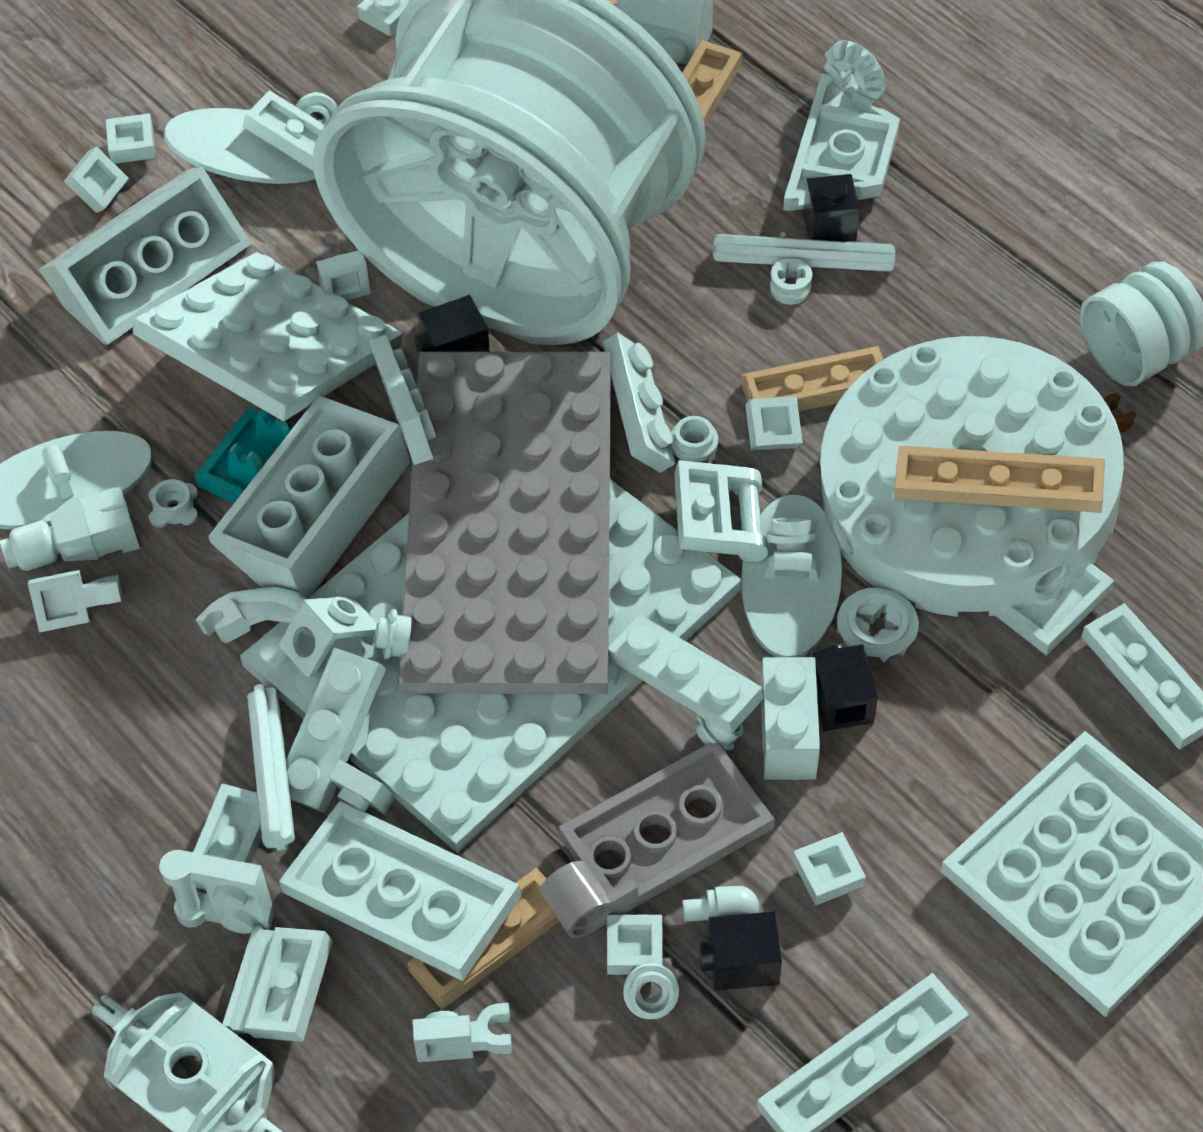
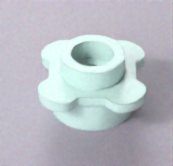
[148,479,198,528]

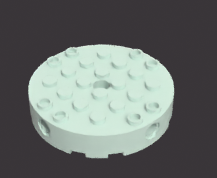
[820,336,1124,617]

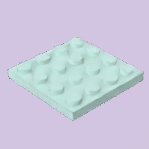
[133,252,403,421]
[940,731,1203,1017]

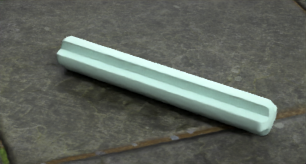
[713,234,895,272]
[247,684,295,852]

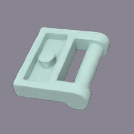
[674,460,768,563]
[159,850,275,934]

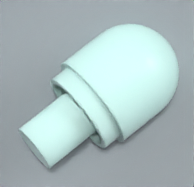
[682,886,759,922]

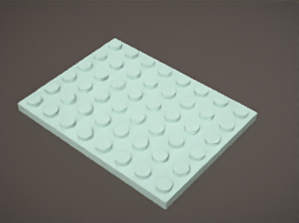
[240,479,741,853]

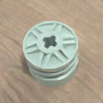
[1079,262,1203,387]

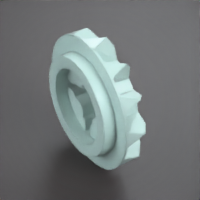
[824,40,886,104]
[837,588,919,662]

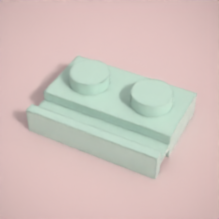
[223,925,333,1042]

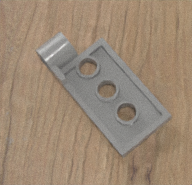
[540,741,775,939]

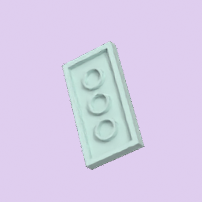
[279,801,522,981]

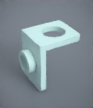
[280,596,376,677]

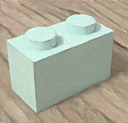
[760,657,820,780]

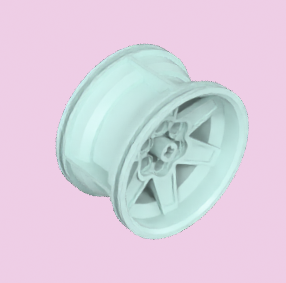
[313,0,706,345]

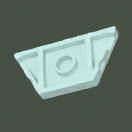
[783,74,900,211]

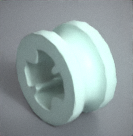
[770,258,812,305]

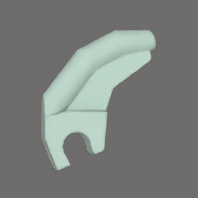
[195,586,308,643]

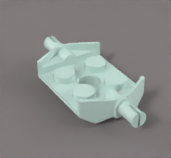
[92,992,282,1132]

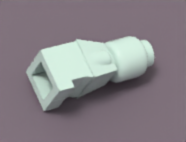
[0,486,140,571]

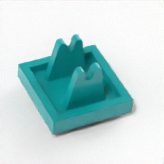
[195,407,293,504]

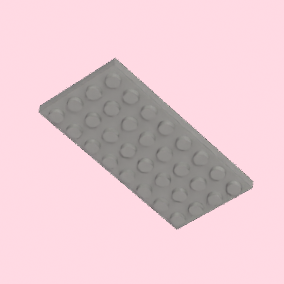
[399,352,611,694]

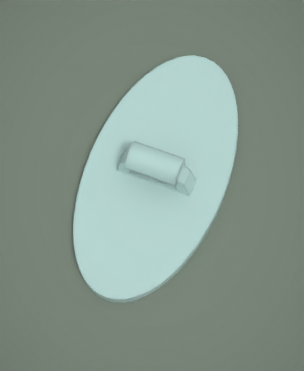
[164,108,315,184]
[0,431,153,530]
[741,494,842,657]

